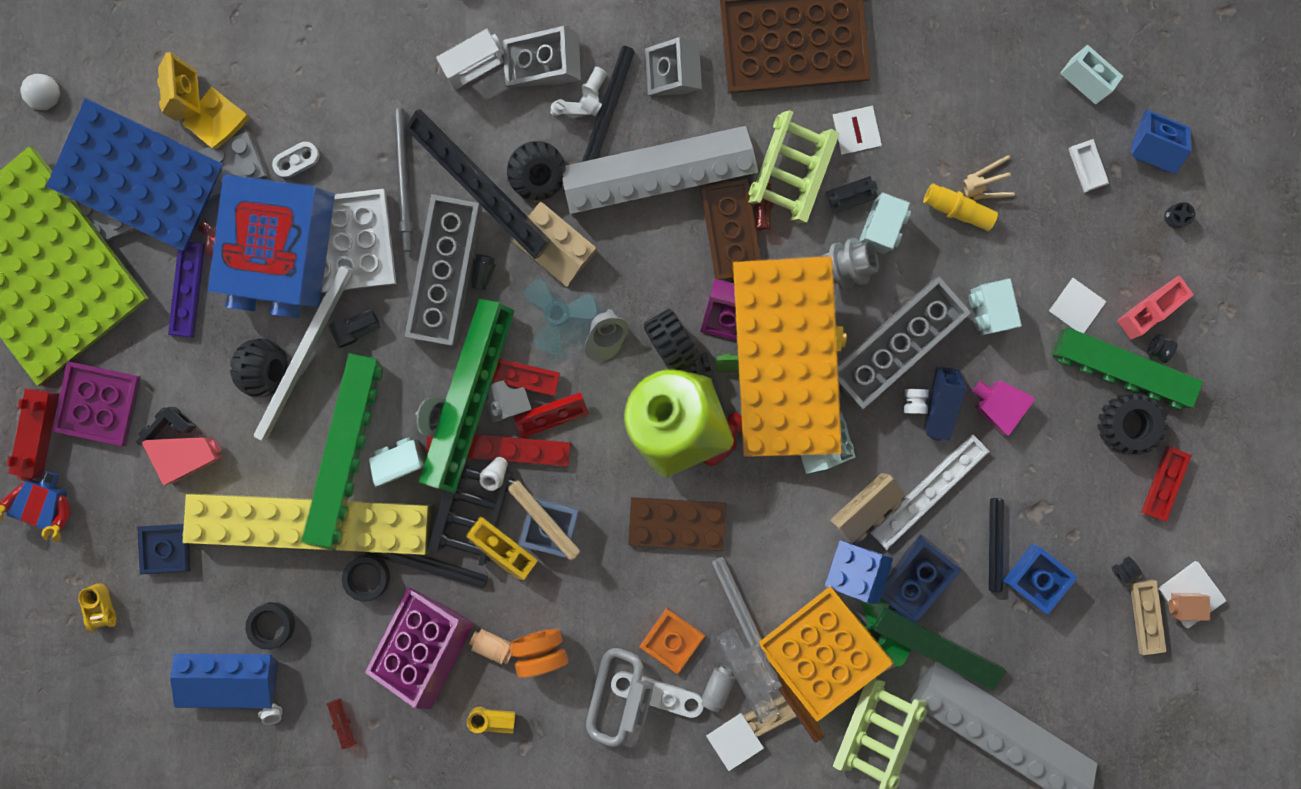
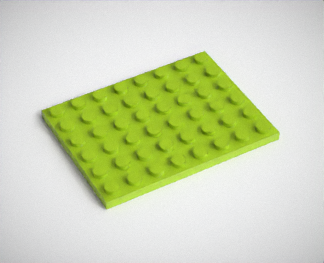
[0,146,149,386]

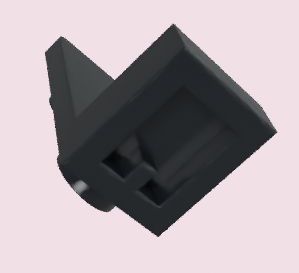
[136,407,197,446]

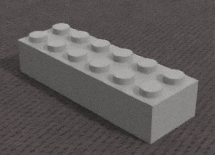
[405,194,483,347]
[838,277,971,409]

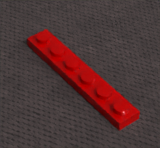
[426,434,571,466]

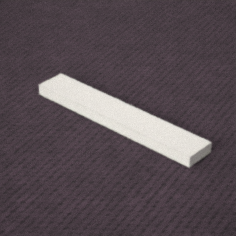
[869,434,990,550]

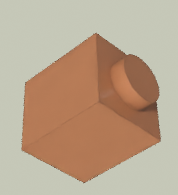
[1168,593,1210,620]

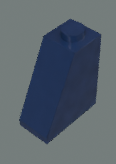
[924,366,966,441]

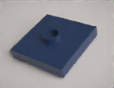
[137,524,190,575]

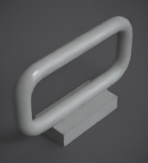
[586,648,655,747]

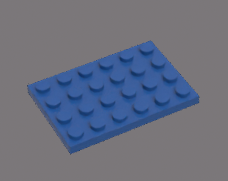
[46,98,224,251]

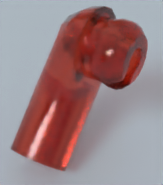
[198,221,216,257]

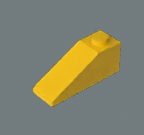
[466,517,538,580]

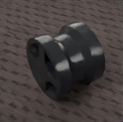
[1164,202,1195,228]
[1147,334,1178,363]
[1111,556,1143,587]

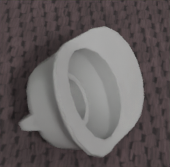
[584,309,629,362]
[415,397,446,436]

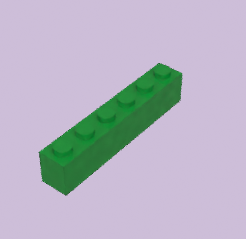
[1051,328,1203,411]

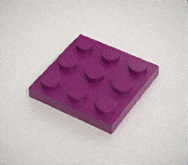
[52,361,141,446]

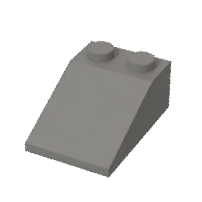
[503,26,581,88]

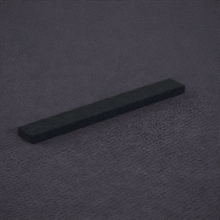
[405,109,551,259]

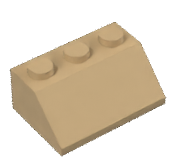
[512,202,597,287]
[829,473,905,544]

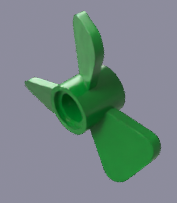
[861,598,911,667]

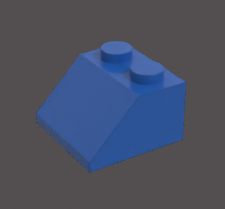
[1131,109,1191,174]

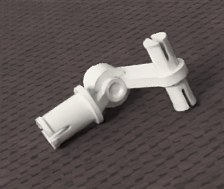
[550,67,608,117]

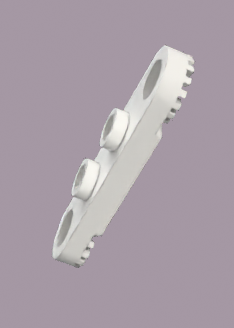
[611,671,703,718]

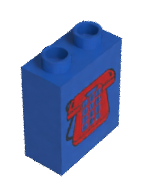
[208,174,335,318]

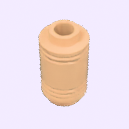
[469,629,512,665]

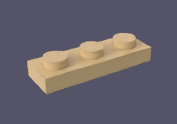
[1130,580,1166,655]

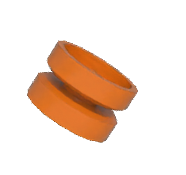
[509,628,569,678]

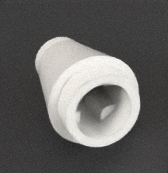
[480,457,508,491]

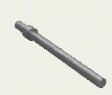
[395,109,414,251]

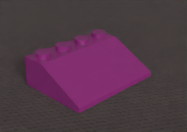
[365,588,475,709]

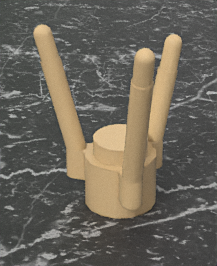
[963,155,1015,200]

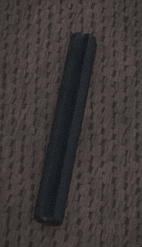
[989,498,1004,593]

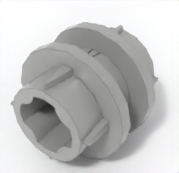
[822,238,879,290]

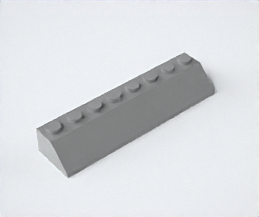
[561,126,758,214]
[910,661,1098,789]

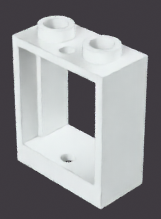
[436,29,505,90]

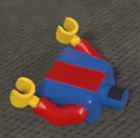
[0,470,71,543]

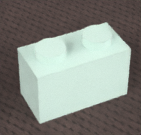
[1060,45,1123,104]

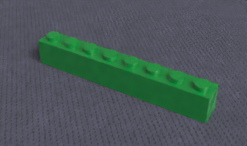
[419,299,515,493]
[301,354,383,551]

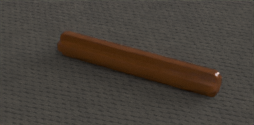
[761,658,825,743]

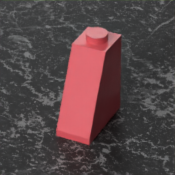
[142,437,222,485]

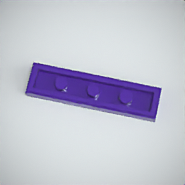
[168,242,205,338]

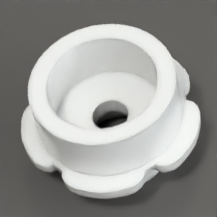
[258,703,282,725]

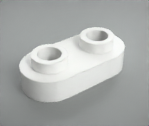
[272,142,320,178]

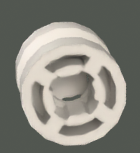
[904,389,929,414]

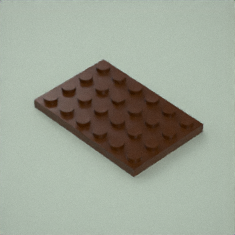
[719,0,871,94]

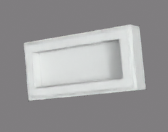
[1068,139,1109,193]

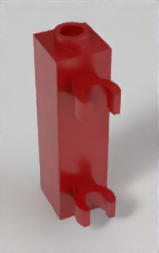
[6,389,59,481]

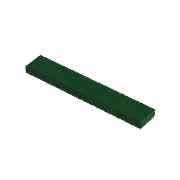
[872,607,1007,691]

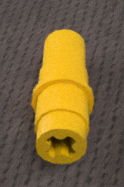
[923,183,998,232]

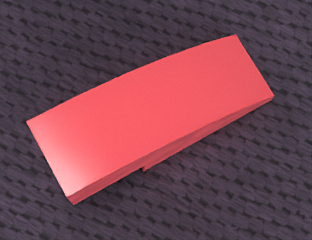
[1117,276,1194,340]

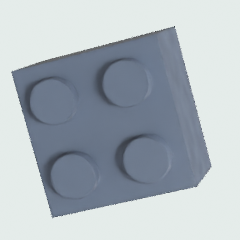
[519,497,580,557]

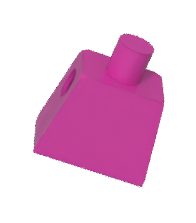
[972,380,1035,436]

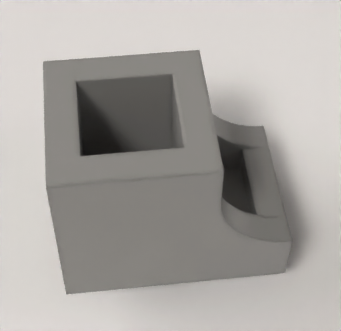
[485,380,531,423]

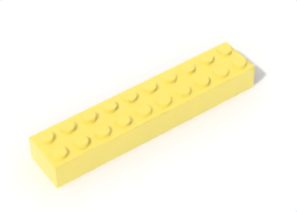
[183,494,432,555]

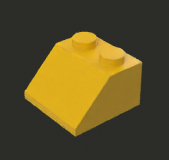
[157,52,201,121]

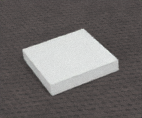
[1158,561,1227,629]

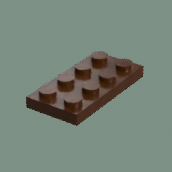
[700,178,761,280]
[628,497,726,551]

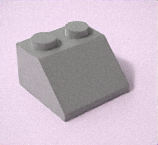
[645,37,702,96]

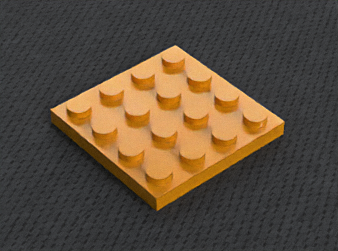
[756,586,893,722]

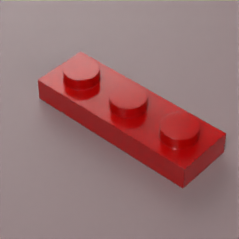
[492,359,560,396]
[513,392,589,438]
[1141,446,1192,522]

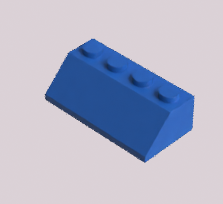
[170,654,278,709]

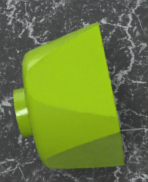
[625,370,734,478]

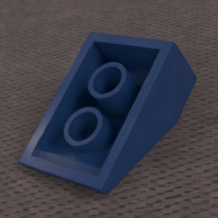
[881,534,962,623]

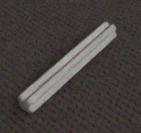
[712,557,762,647]

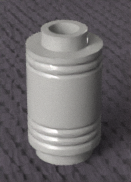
[701,665,736,712]

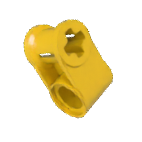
[78,583,117,632]

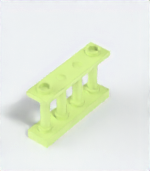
[749,110,840,224]
[833,677,928,789]

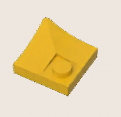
[182,86,250,150]

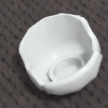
[20,74,60,110]

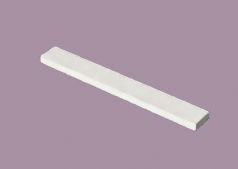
[254,266,354,441]

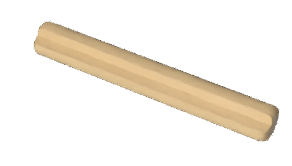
[508,481,580,560]

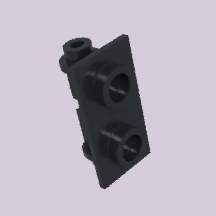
[826,176,878,214]

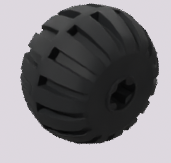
[507,141,566,201]
[230,338,288,398]

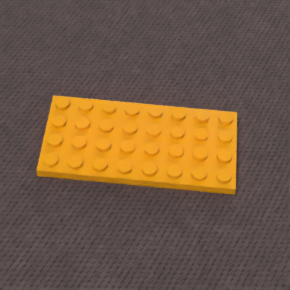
[733,256,842,456]

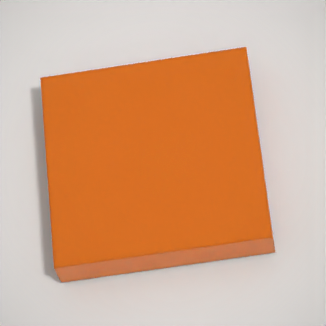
[639,608,706,675]

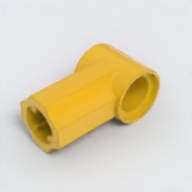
[467,706,516,734]

